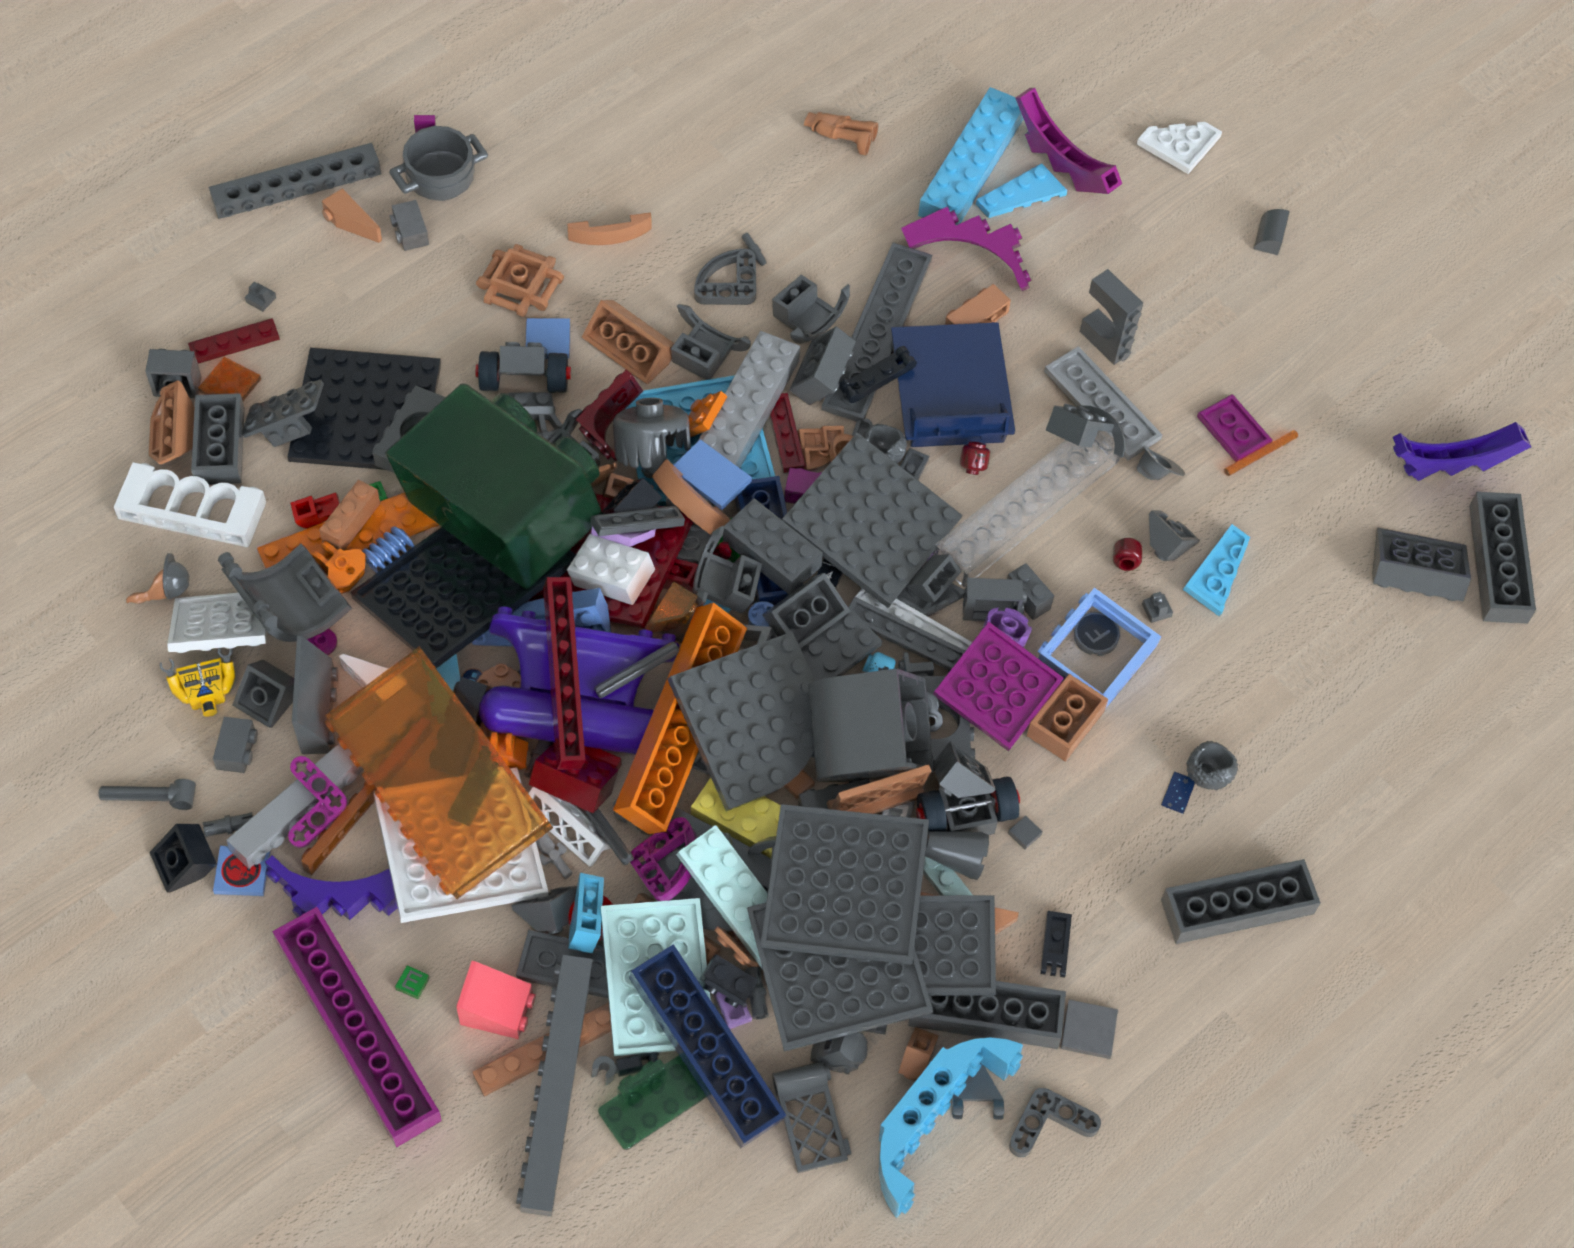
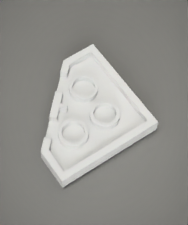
[1137,122,1222,174]

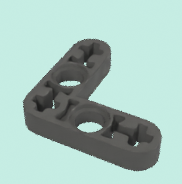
[1009,1088,1101,1158]

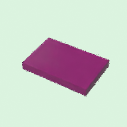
[1197,394,1273,463]

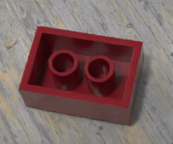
[528,742,619,813]

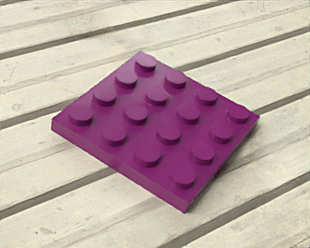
[933,622,1064,751]

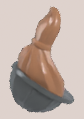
[126,553,190,604]

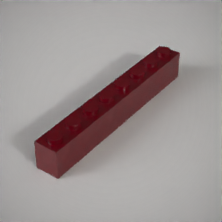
[543,577,585,770]

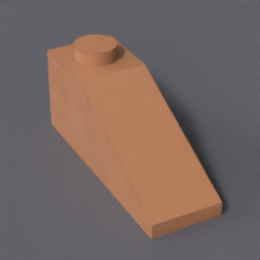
[322,188,382,243]

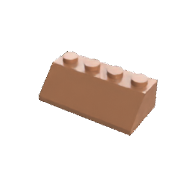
[582,300,675,384]

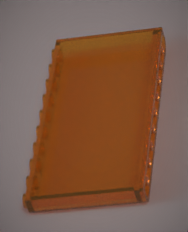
[324,646,553,899]

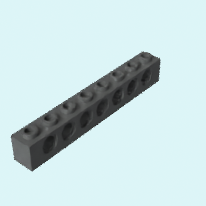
[209,143,381,219]

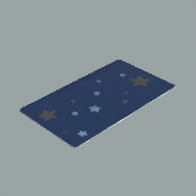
[1161,772,1195,814]

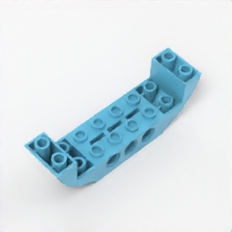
[879,1037,1023,1218]

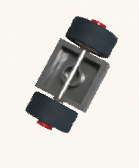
[475,342,571,393]
[916,776,1020,835]

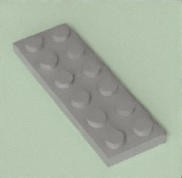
[1044,346,1162,461]

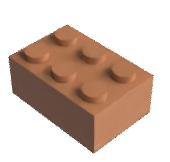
[1027,674,1108,762]

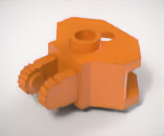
[312,541,366,593]
[478,732,529,770]

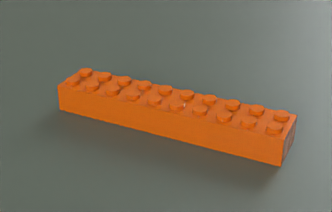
[613,603,747,834]

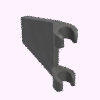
[952,1063,1005,1120]

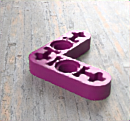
[288,756,348,848]

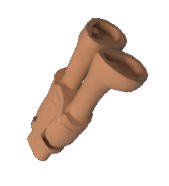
[804,112,879,156]

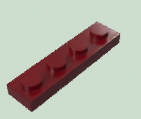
[188,318,280,364]
[769,392,805,473]

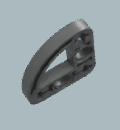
[694,249,756,305]

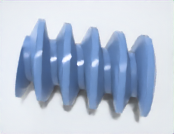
[362,526,414,573]

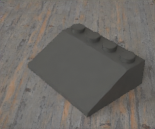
[1372,528,1471,601]
[292,636,338,754]

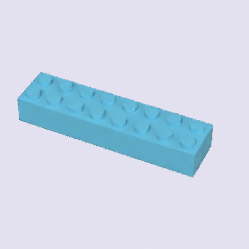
[918,87,1023,225]

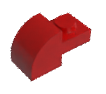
[290,492,340,529]

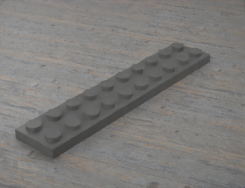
[822,243,932,423]

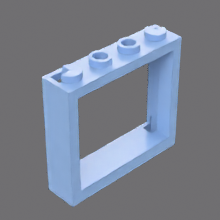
[1037,588,1161,708]

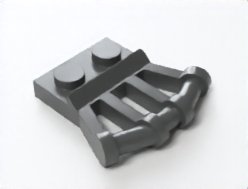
[505,392,562,444]

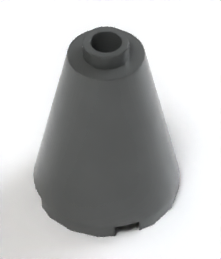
[925,831,989,880]

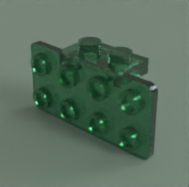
[598,1056,706,1150]

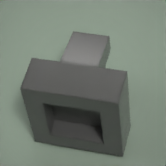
[245,282,276,312]
[1142,592,1173,623]

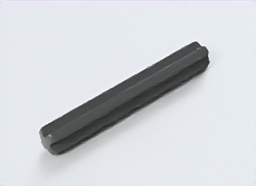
[594,642,680,698]
[583,808,634,865]

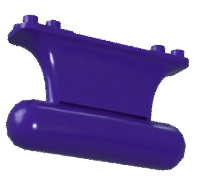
[479,607,679,755]

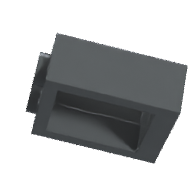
[963,578,1027,621]

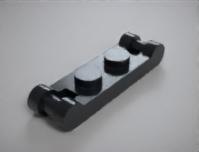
[839,346,917,403]

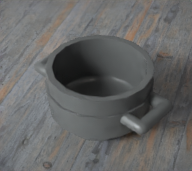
[389,126,488,201]

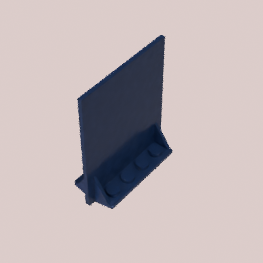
[891,322,1015,447]

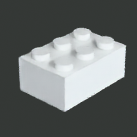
[567,534,655,605]

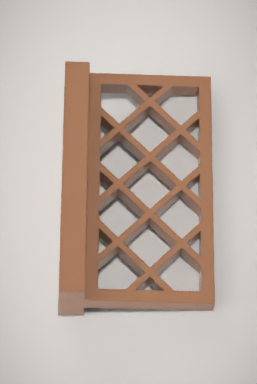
[827,765,931,814]

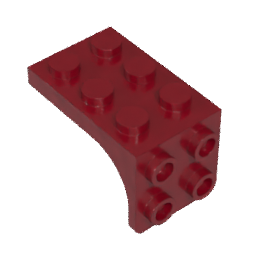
[576,369,643,461]

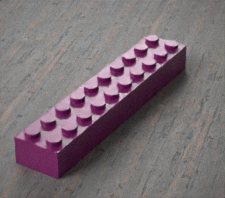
[272,907,442,1148]

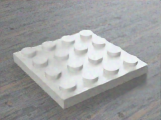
[167,593,267,653]

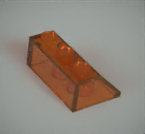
[644,582,698,634]

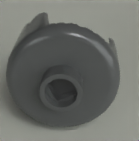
[613,398,691,478]

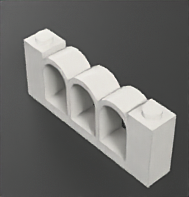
[114,462,266,548]

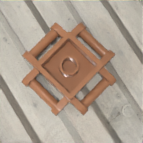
[476,244,564,317]

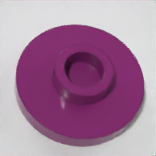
[306,629,337,655]

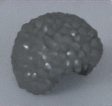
[862,424,907,464]
[1186,741,1239,790]

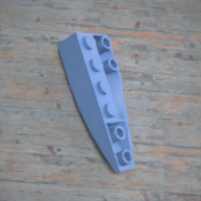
[472,588,611,646]

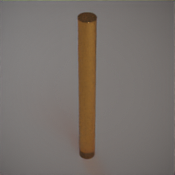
[1224,430,1298,476]

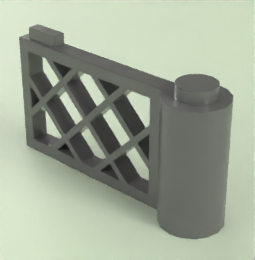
[772,1061,851,1173]

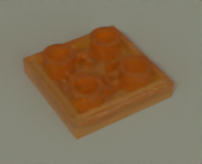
[198,357,261,401]

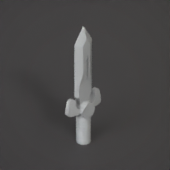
[530,817,572,879]

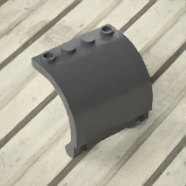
[218,544,352,642]

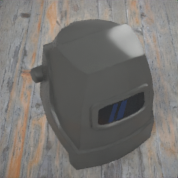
[810,1032,868,1074]

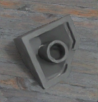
[1149,510,1200,561]
[511,886,577,934]

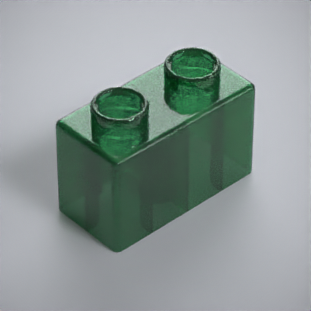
[385,383,603,589]

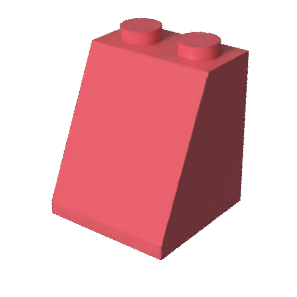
[456,961,536,1039]

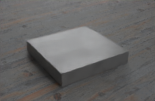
[1061,1000,1118,1059]

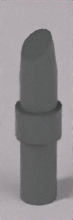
[742,233,767,266]

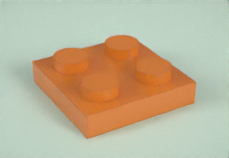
[688,391,728,438]

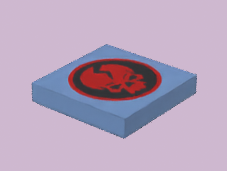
[213,846,270,896]

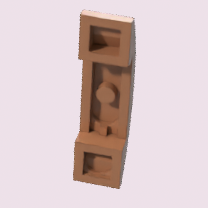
[567,212,652,245]
[652,459,730,534]

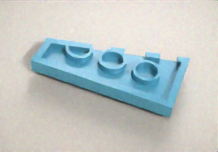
[976,163,1067,218]
[1183,524,1250,616]

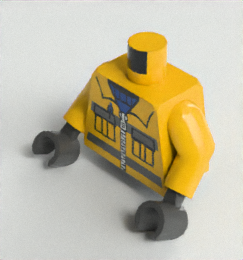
[160,648,235,717]

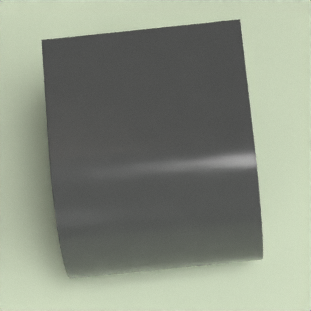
[808,668,934,782]

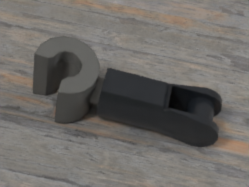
[591,1052,662,1085]

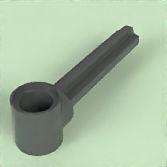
[98,779,196,810]

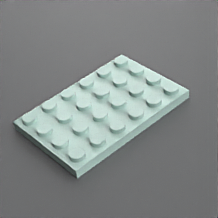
[600,898,710,1056]

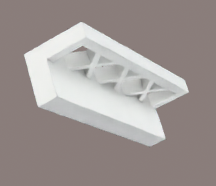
[525,787,611,867]

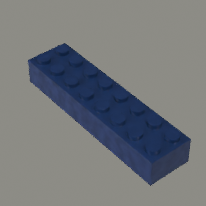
[629,944,787,1149]

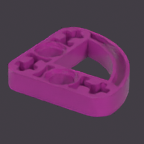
[630,817,697,901]

